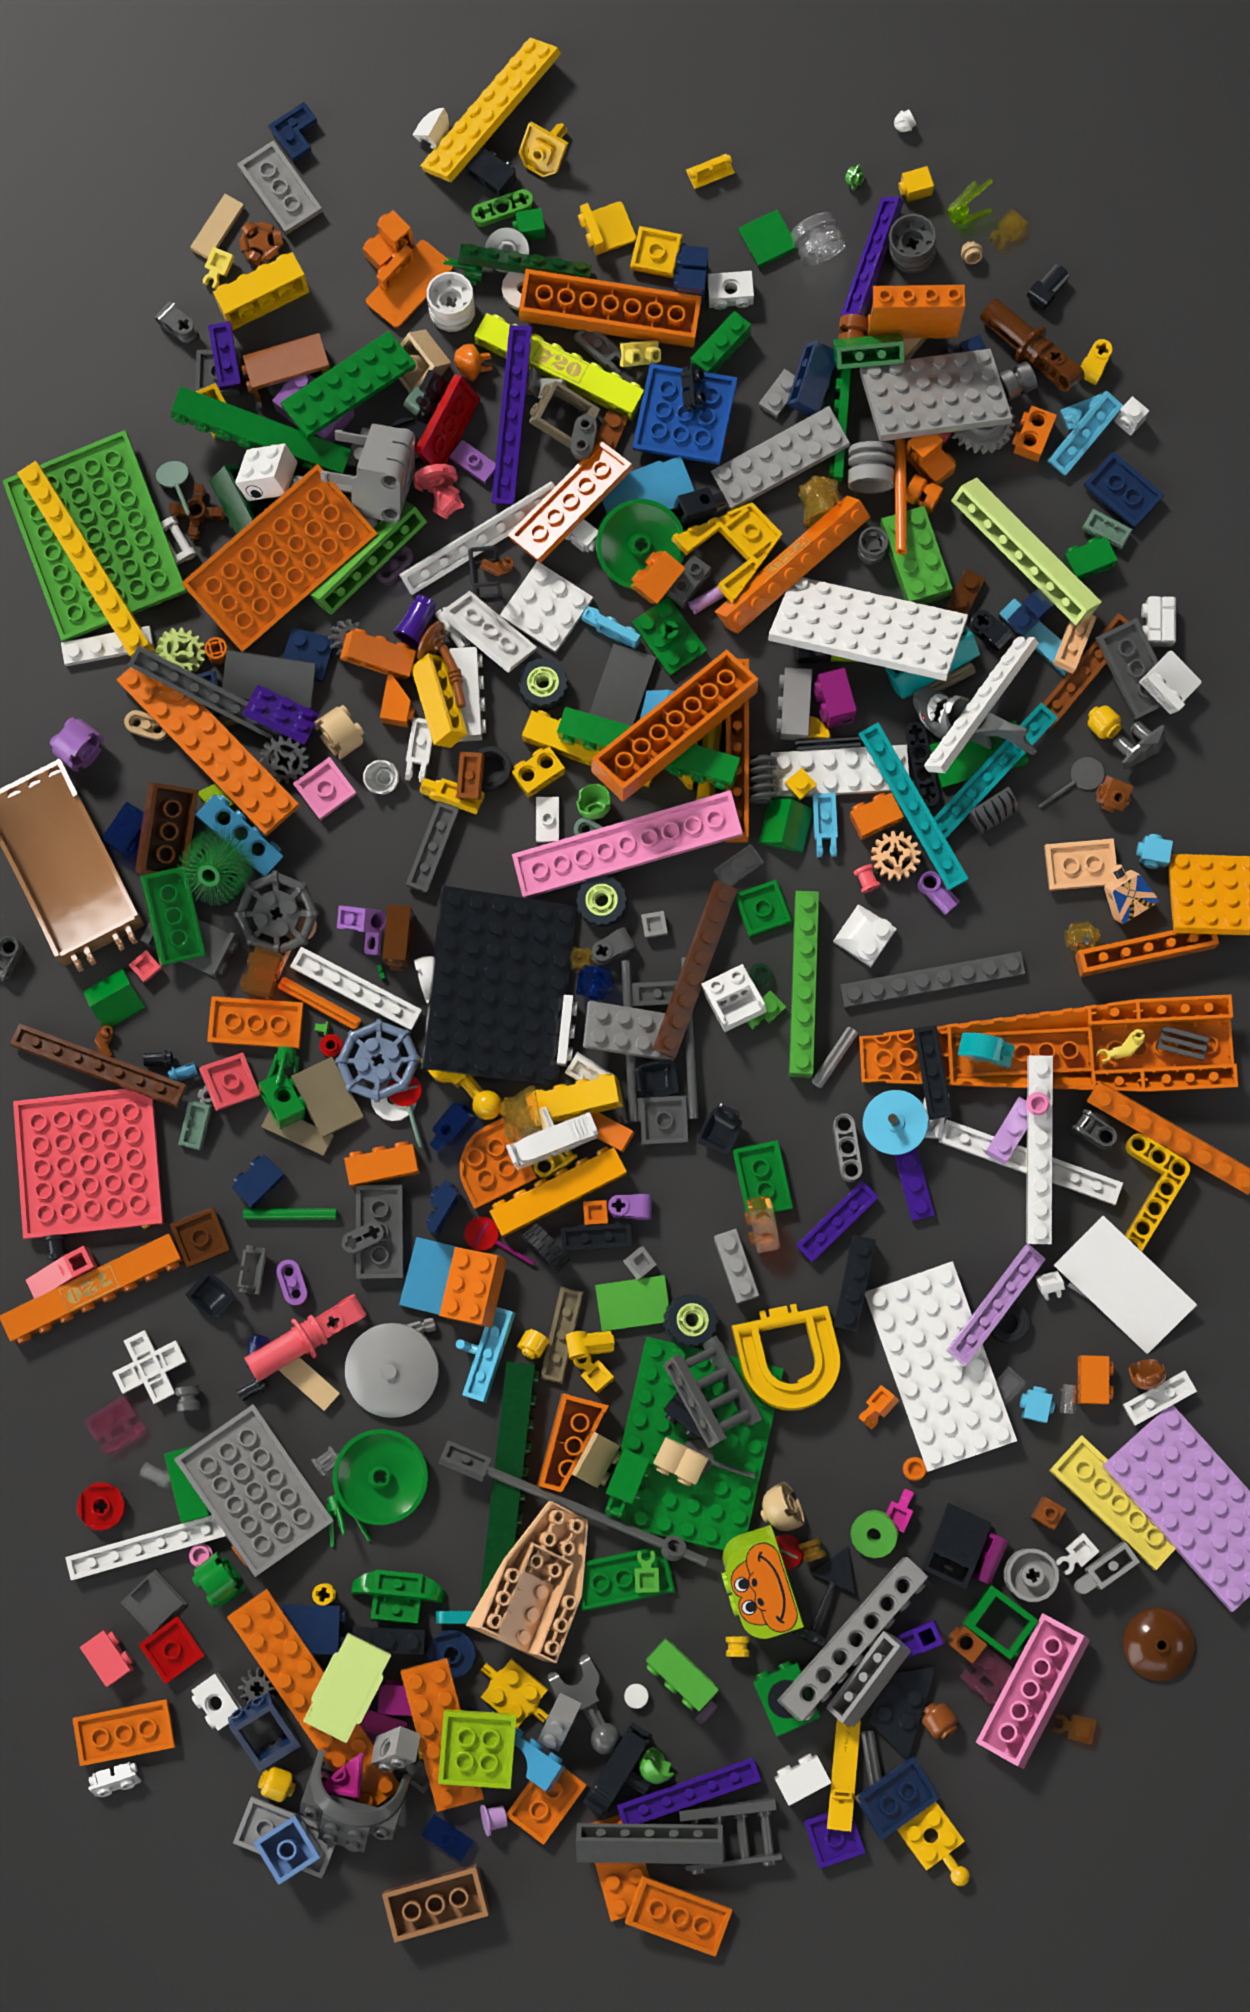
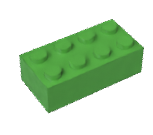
[880,506,953,605]

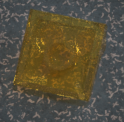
[500,1086,543,1143]

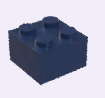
[674,245,709,307]

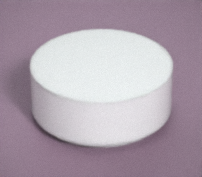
[624,1684,648,1708]

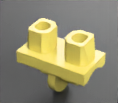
[620,340,661,367]

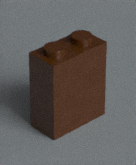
[382,904,415,971]

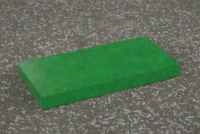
[929,720,1029,789]
[140,866,206,966]
[580,1546,675,1611]

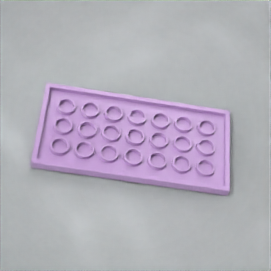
[1102,1405,1250,1612]

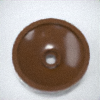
[1122,1608,1195,1681]

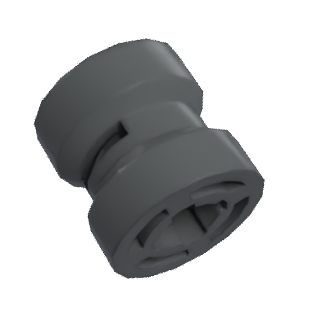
[175,1386,201,1412]

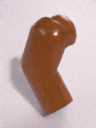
[480,557,514,576]

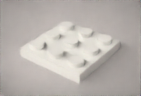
[500,561,593,654]

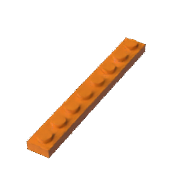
[1087,1081,1250,1195]

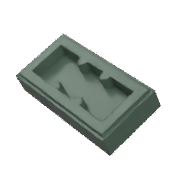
[1081,509,1133,551]
[178,1100,213,1150]

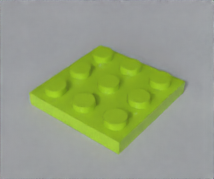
[438,1709,516,1789]

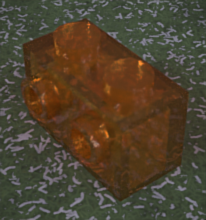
[240,947,284,1000]
[744,1196,781,1253]

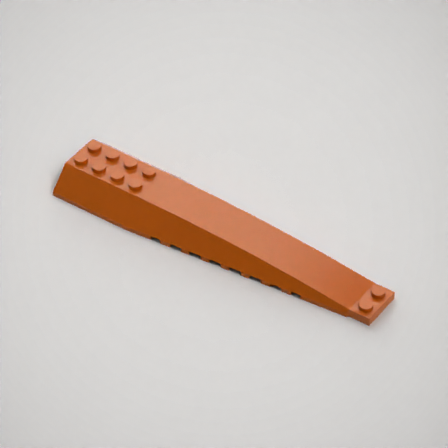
[859,994,1238,1092]

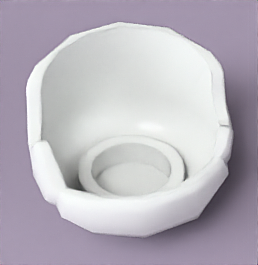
[363,760,399,794]

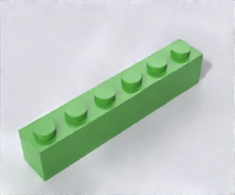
[309,501,427,615]

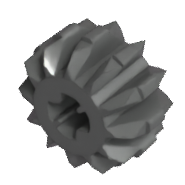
[328,619,365,655]
[238,1667,277,1706]

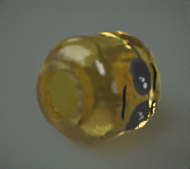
[1064,921,1100,953]

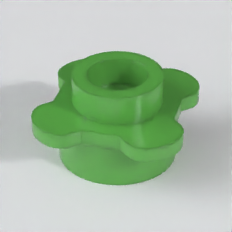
[845,164,864,191]

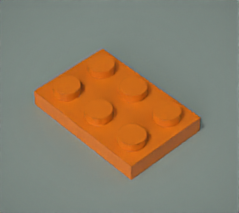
[506,1768,587,1845]

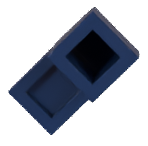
[1007,589,1056,637]

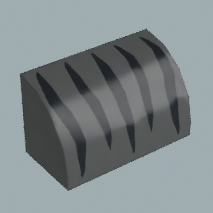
[968,786,1019,836]

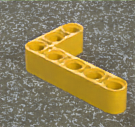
[1124,1134,1190,1252]

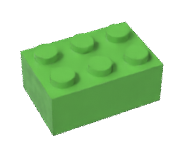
[646,1637,719,1711]

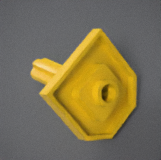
[519,121,569,177]

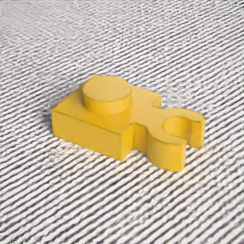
[573,1356,615,1394]

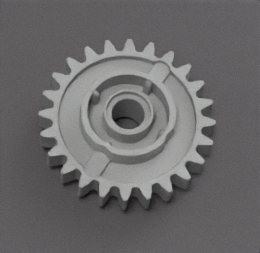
[952,400,1015,454]

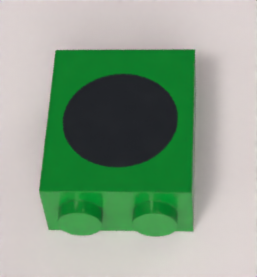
[753,1660,820,1737]

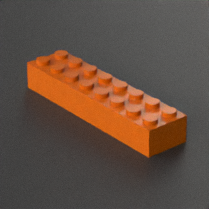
[519,269,702,348]
[591,650,759,802]

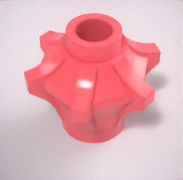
[432,484,465,519]

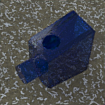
[428,1101,478,1152]

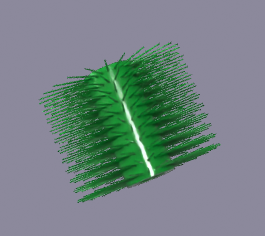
[176,825,256,906]

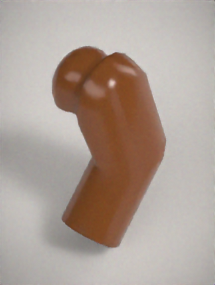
[94,1025,114,1057]

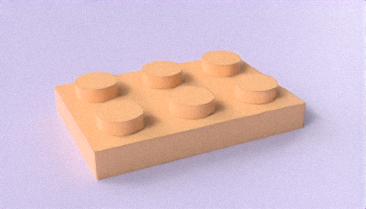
[1044,839,1117,891]

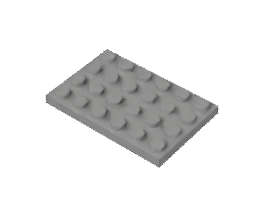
[860,349,1012,441]
[174,1404,333,1577]

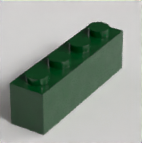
[210,465,264,534]

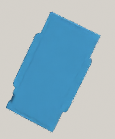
[602,457,695,514]

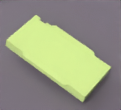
[303,1633,391,1743]

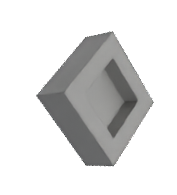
[641,911,668,939]
[623,1246,657,1280]

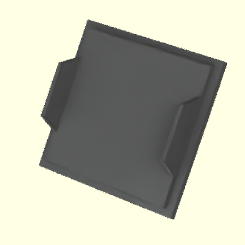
[120,1569,187,1635]

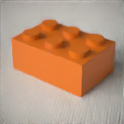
[439,1247,507,1328]

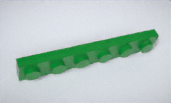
[829,368,851,485]

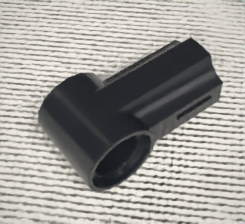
[1026,264,1070,310]

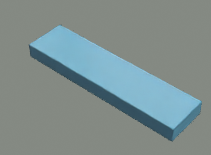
[998,598,1068,676]

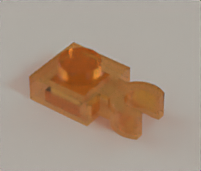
[1052,1714,1097,1744]

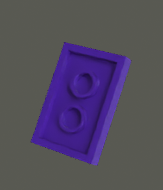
[243,684,319,745]

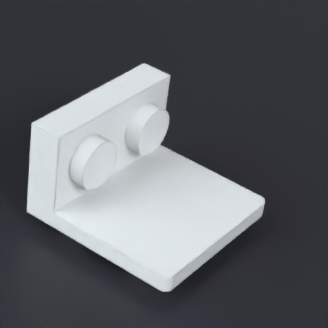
[1139,651,1201,714]

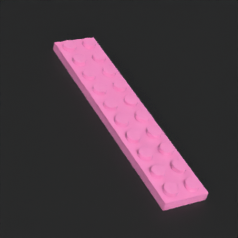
[512,790,743,898]

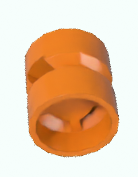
[906,474,944,514]

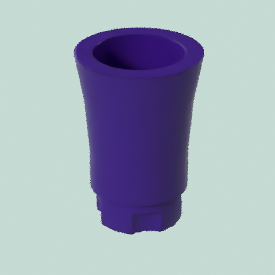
[393,595,436,648]

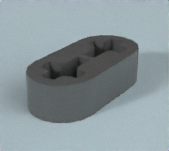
[341,1222,385,1254]

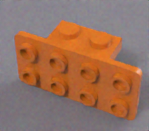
[366,240,454,328]

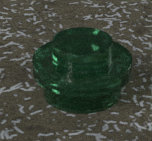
[749,963,772,986]

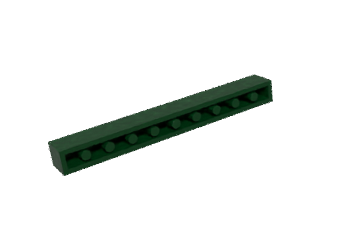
[479,1362,539,1600]

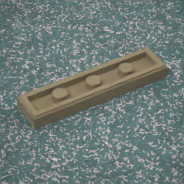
[540,1287,584,1384]

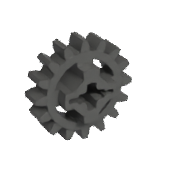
[260,734,310,784]

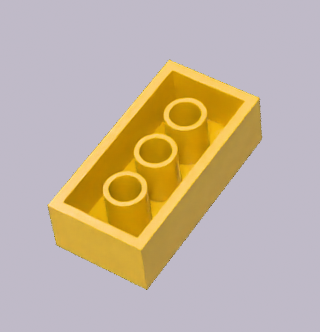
[213,252,310,331]

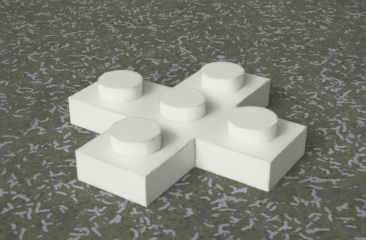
[112,1330,187,1404]

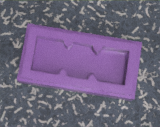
[449,440,496,484]

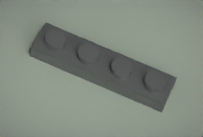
[406,801,460,894]

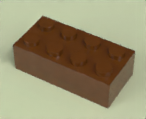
[135,782,199,875]

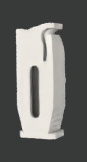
[506,1107,598,1171]

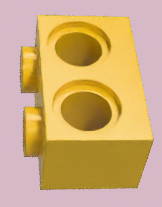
[512,746,565,799]

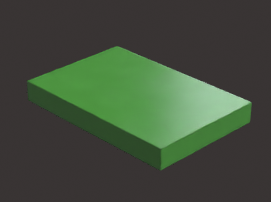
[595,1275,669,1332]

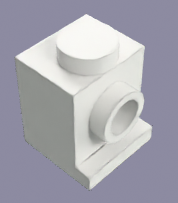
[1114,396,1149,436]

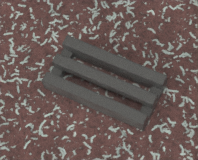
[1157,1026,1209,1061]

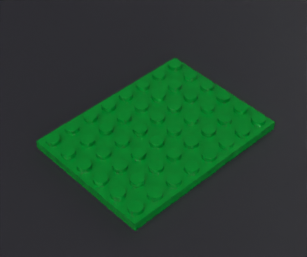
[605,1337,784,1550]

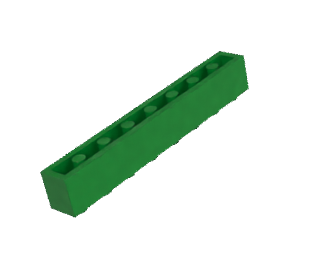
[170,386,351,474]
[557,707,741,790]

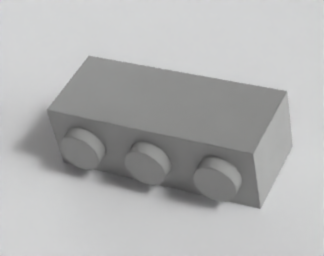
[776,668,812,740]
[713,1229,759,1305]

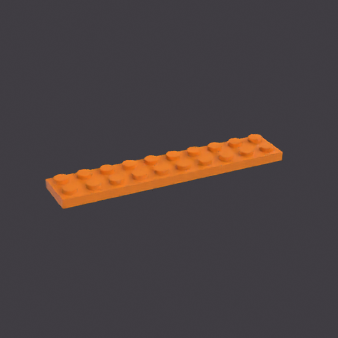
[116,667,300,836]
[227,1588,400,1807]

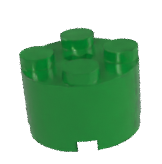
[192,1551,246,1608]

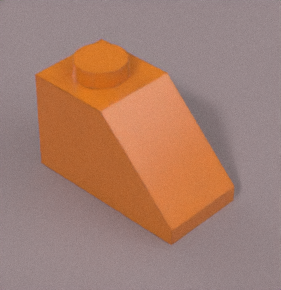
[380,674,415,728]

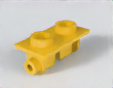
[686,154,735,190]

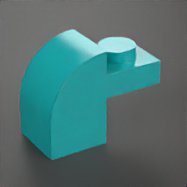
[958,1033,1015,1068]

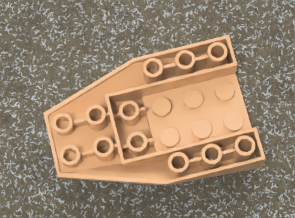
[466,1501,589,1663]

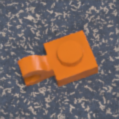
[859,1385,899,1429]

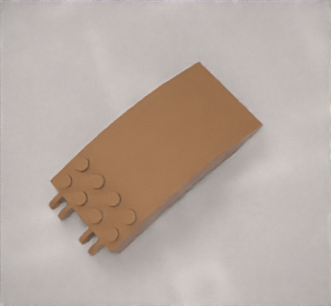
[0,759,145,972]

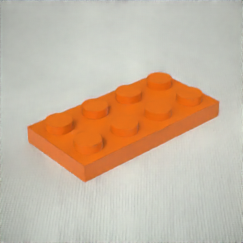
[207,996,304,1049]
[72,1699,176,1766]
[592,1815,650,1921]
[625,1875,732,1957]

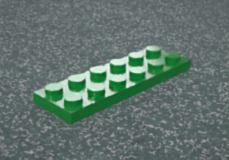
[281,331,416,439]

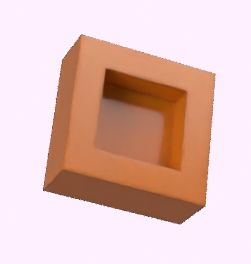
[583,1200,608,1226]

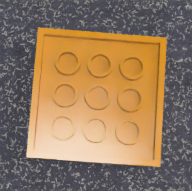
[1168,854,1250,935]

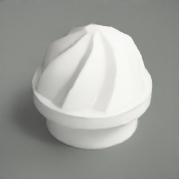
[894,109,916,132]

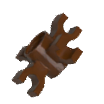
[169,483,225,541]

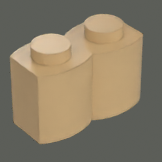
[653,1437,709,1487]

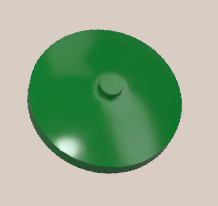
[596,499,685,590]
[333,1429,428,1525]

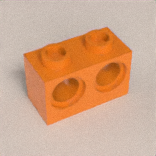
[1012,406,1057,462]

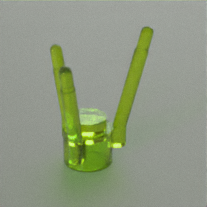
[946,179,993,225]

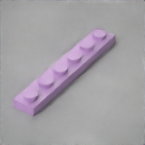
[946,1244,1046,1366]

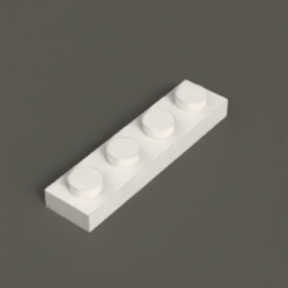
[61,626,154,667]

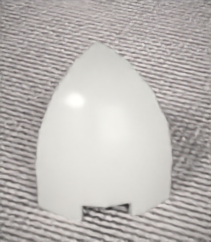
[413,108,449,149]

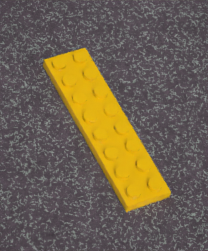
[420,38,562,182]

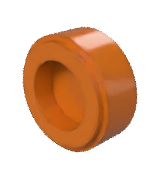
[903,1457,927,1481]

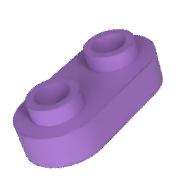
[277,1260,308,1306]

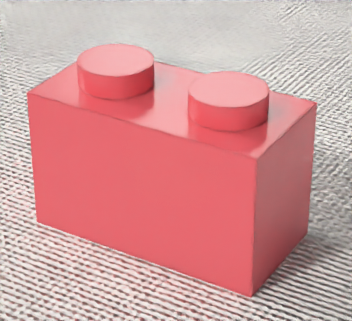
[80,1629,134,1687]

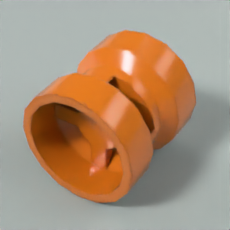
[205,637,229,665]

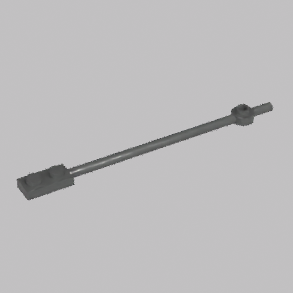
[438,1440,708,1567]

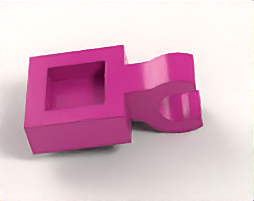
[886,1489,914,1533]

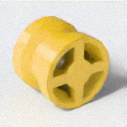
[726,1636,749,1657]

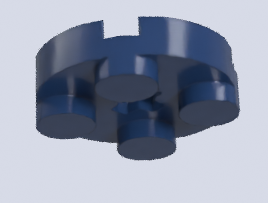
[427,1630,476,1679]

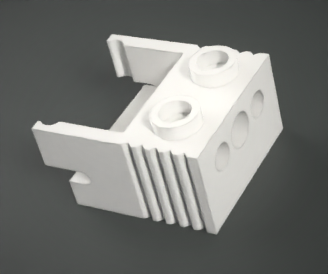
[701,964,767,1032]

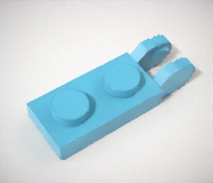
[812,793,838,857]

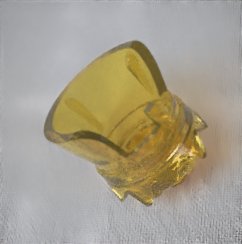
[798,476,841,529]

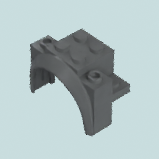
[299,1750,411,1853]

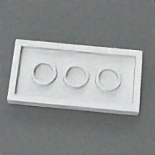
[441,591,537,673]

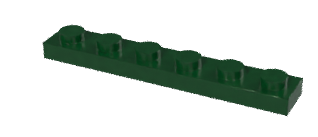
[458,244,592,279]

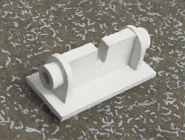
[89,1762,142,1797]

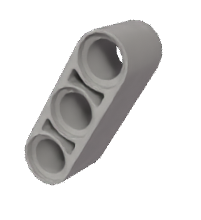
[833,1114,862,1182]

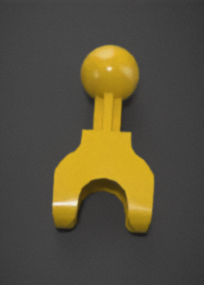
[421,1058,502,1120]

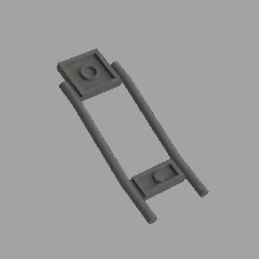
[621,957,699,1144]

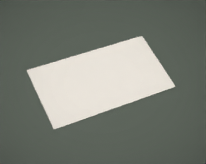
[1054,1216,1197,1354]

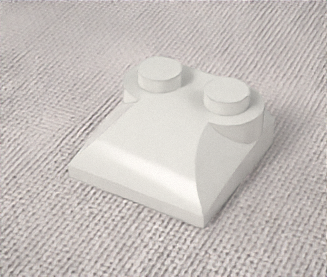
[833,904,896,968]

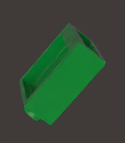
[961,1585,1039,1660]

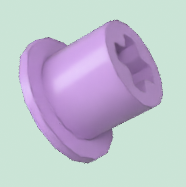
[480,1805,507,1836]

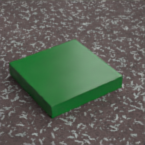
[738,209,798,268]
[734,879,792,938]

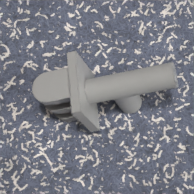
[526,367,566,400]

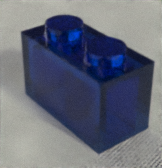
[101,801,144,858]

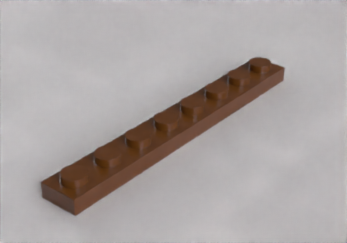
[652,880,737,1059]
[9,1023,187,1108]

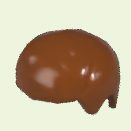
[1128,1359,1166,1390]

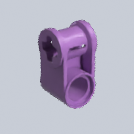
[608,1194,652,1220]

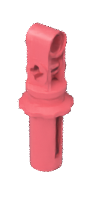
[244,1294,367,1382]

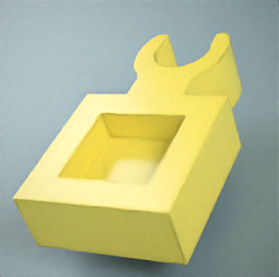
[203,247,235,290]

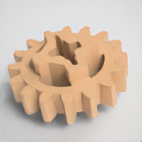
[871,831,921,882]

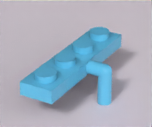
[1047,391,1123,475]
[456,1307,516,1403]

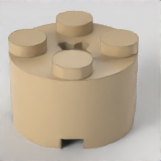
[314,705,364,760]

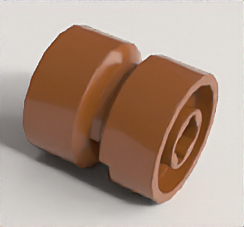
[838,314,868,339]

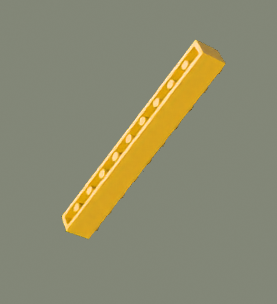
[17,461,155,658]

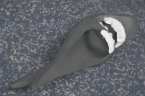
[913,688,1037,755]

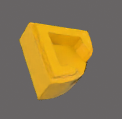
[808,716,830,739]

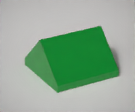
[758,799,813,853]
[83,968,146,1027]

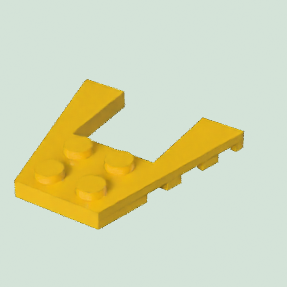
[671,502,782,603]

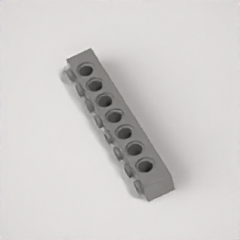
[777,1557,928,1721]

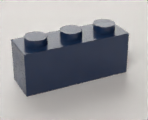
[786,340,836,416]

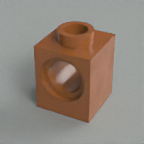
[1031,1497,1066,1530]
[948,1625,987,1664]

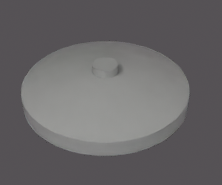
[345,1323,439,1418]

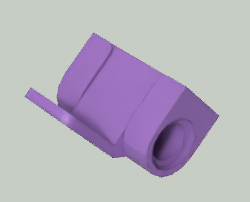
[337,905,387,955]

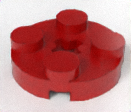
[77,1482,126,1530]

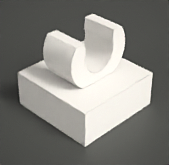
[1035,1271,1065,1301]

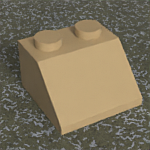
[399,329,451,393]
[572,1432,622,1488]

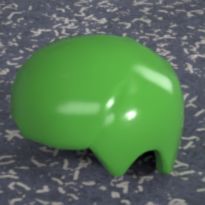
[576,784,611,820]
[639,1747,674,1785]

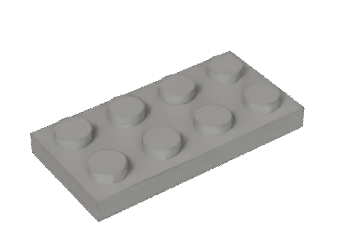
[237,140,323,235]
[583,1001,674,1061]
[233,1796,336,1879]

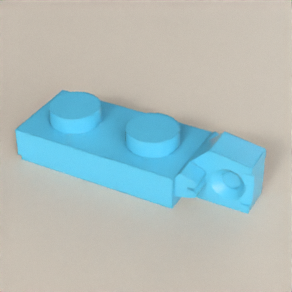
[582,606,640,650]

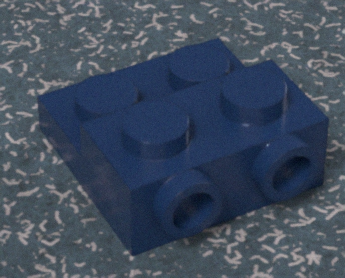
[426,1180,461,1237]

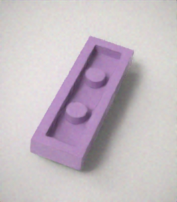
[985,1097,1027,1165]

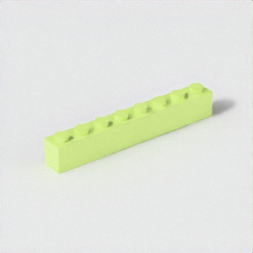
[951,478,1101,625]

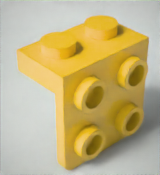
[578,202,636,256]

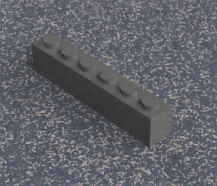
[576,1823,723,1864]

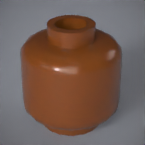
[922,1702,958,1740]

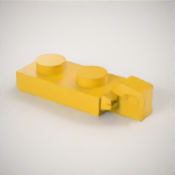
[420,778,485,815]

